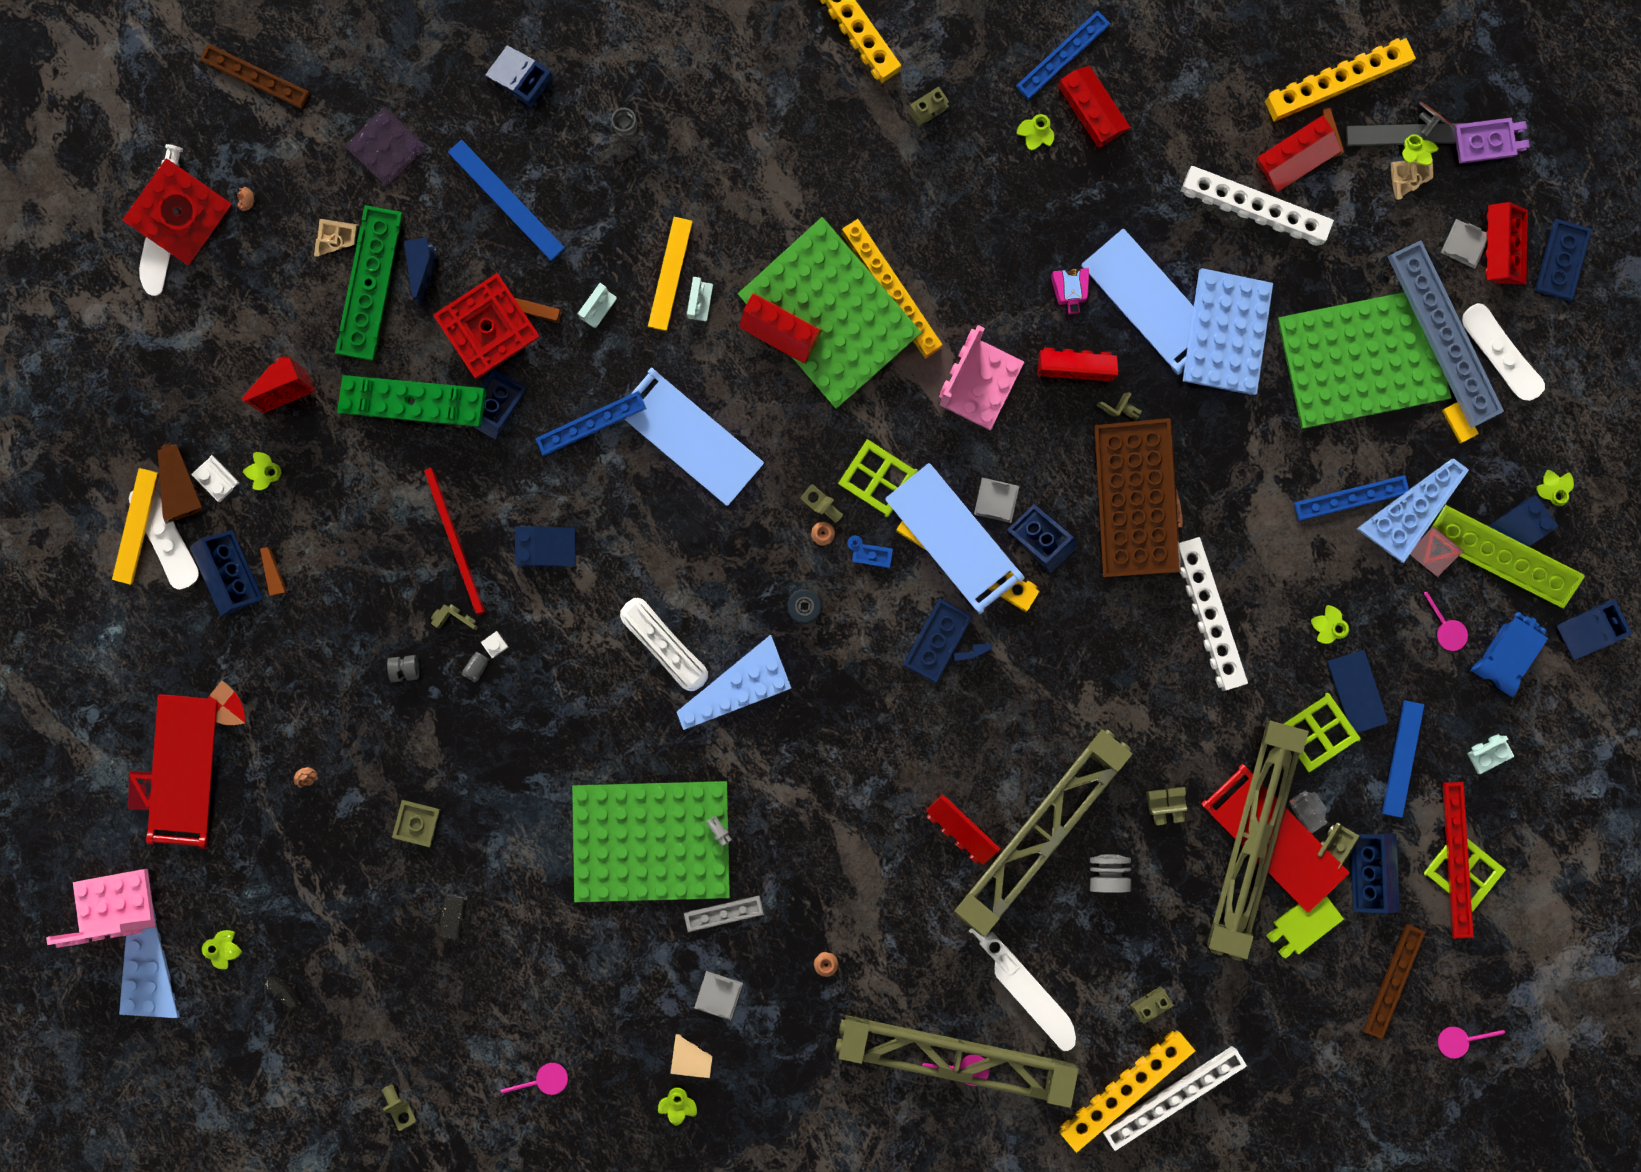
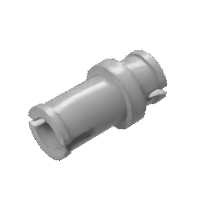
[706,816,732,846]

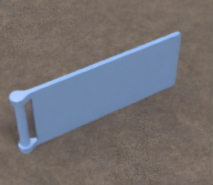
[1081,229,1194,375]
[624,368,764,506]
[885,463,1025,615]

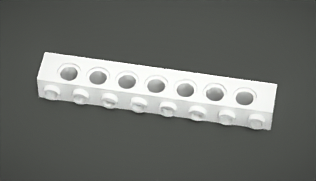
[1181,166,1334,246]
[1179,537,1248,691]
[1102,1046,1247,1151]

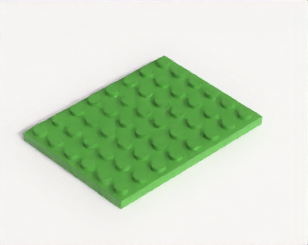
[738,217,922,409]
[1277,292,1451,429]
[572,781,730,902]

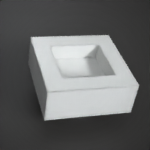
[481,631,508,658]

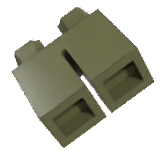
[909,87,949,127]
[1146,787,1187,825]
[1130,986,1174,1024]

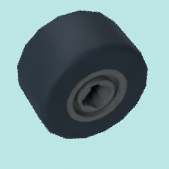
[787,589,822,624]

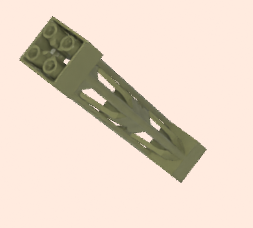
[1207,720,1309,961]
[953,729,1133,938]
[835,1015,1079,1108]

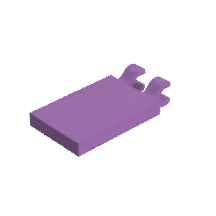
[1454,118,1530,164]

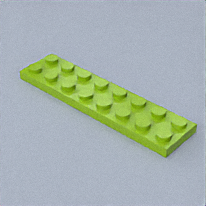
[1431,505,1584,609]

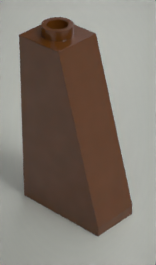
[158,443,202,524]

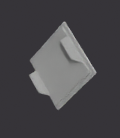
[1441,219,1488,269]
[974,478,1019,523]
[694,971,743,1020]

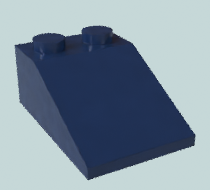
[404,238,438,305]
[474,369,527,440]
[1489,495,1558,547]
[1007,504,1078,573]
[515,526,575,567]

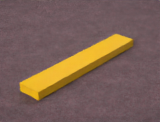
[648,217,693,331]
[112,468,159,585]

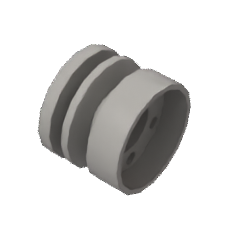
[1090,854,1131,892]

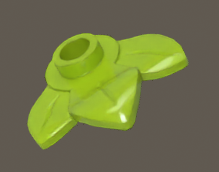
[1017,114,1054,150]
[1402,135,1438,166]
[243,452,281,490]
[1536,470,1574,506]
[1311,605,1349,644]
[202,930,242,969]
[658,1088,697,1126]

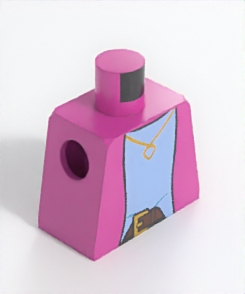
[1051,268,1089,314]

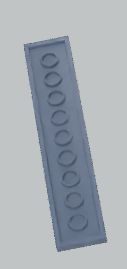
[1387,240,1504,428]

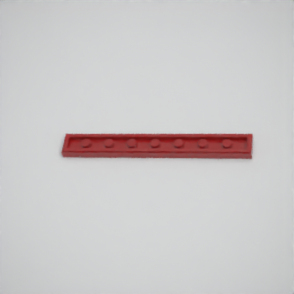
[424,468,486,615]
[1443,782,1474,938]

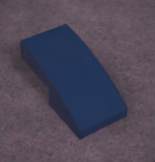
[953,644,993,661]

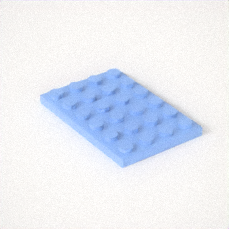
[1183,268,1273,395]

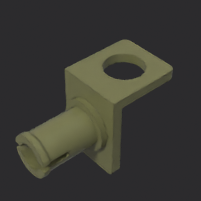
[1096,392,1142,421]
[801,484,843,523]
[382,1085,416,1131]

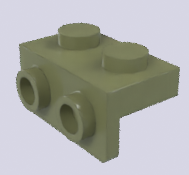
[1317,822,1360,868]

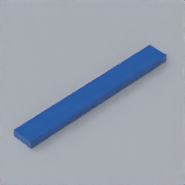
[448,139,565,262]

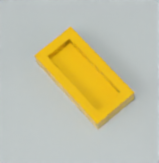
[1442,402,1479,443]

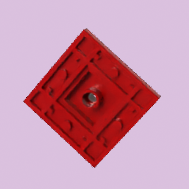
[122,158,232,266]
[433,273,540,379]

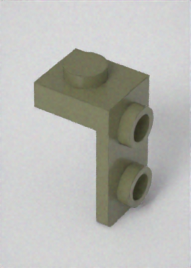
[431,604,478,630]

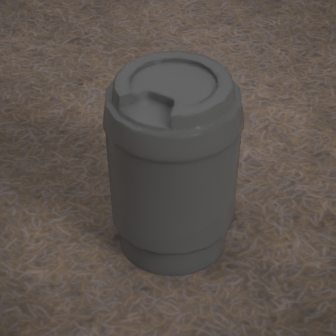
[462,652,489,683]

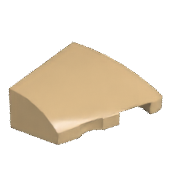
[1390,159,1433,200]
[314,219,359,256]
[671,1034,713,1078]

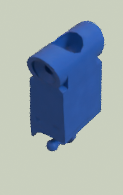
[1471,612,1548,697]

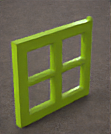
[838,439,918,517]
[1284,693,1360,772]
[1424,839,1506,912]

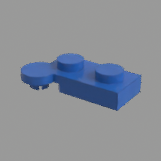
[847,535,893,568]

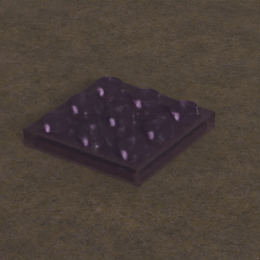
[345,106,426,187]

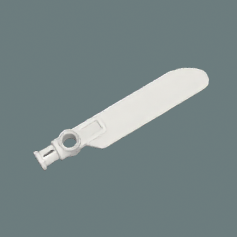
[139,144,183,296]
[969,928,1076,1051]

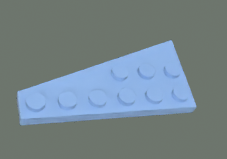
[1357,459,1469,563]
[677,635,791,730]
[119,904,180,1018]

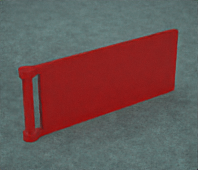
[146,694,217,849]
[1201,764,1349,912]

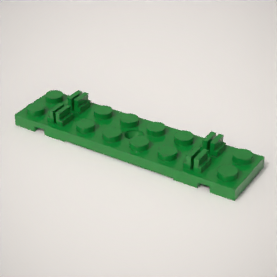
[335,205,403,361]
[337,375,487,428]

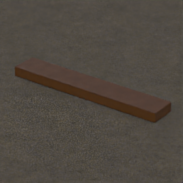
[199,44,310,110]
[1363,924,1425,1040]

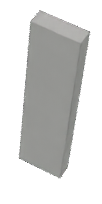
[684,895,764,932]

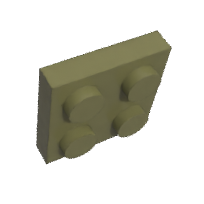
[392,800,440,847]

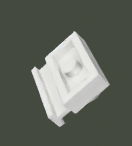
[191,455,239,502]

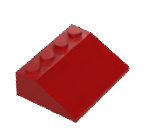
[242,356,315,413]

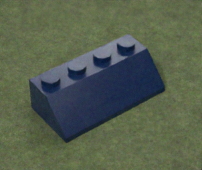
[190,530,263,617]
[1351,834,1400,913]

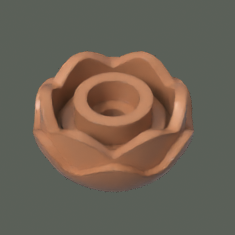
[237,187,254,211]
[811,522,835,546]
[294,767,318,788]
[814,952,838,977]

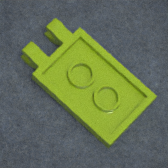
[1266,896,1344,958]

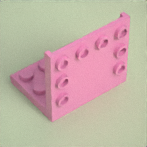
[939,325,1024,430]
[46,869,156,948]

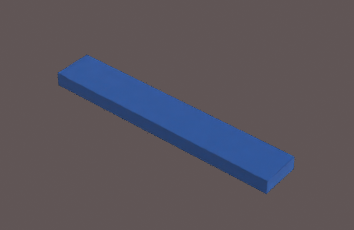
[1015,11,1110,101]
[535,391,647,456]
[1293,475,1409,521]
[1382,700,1424,818]

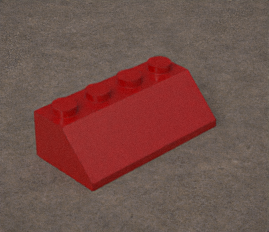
[1058,66,1131,148]
[1256,115,1342,193]
[1485,202,1528,285]
[739,293,823,364]
[1037,348,1118,382]
[926,794,1000,865]

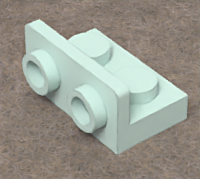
[687,277,713,321]
[578,283,617,328]
[1467,734,1514,774]

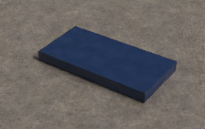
[1534,219,1592,302]
[903,598,973,683]
[1326,650,1388,733]

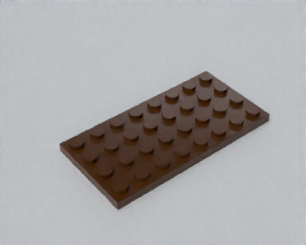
[1095,418,1181,578]

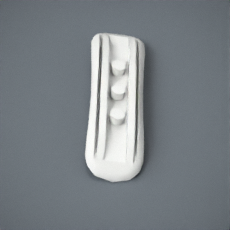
[1462,303,1545,401]
[129,489,198,590]
[620,598,708,691]

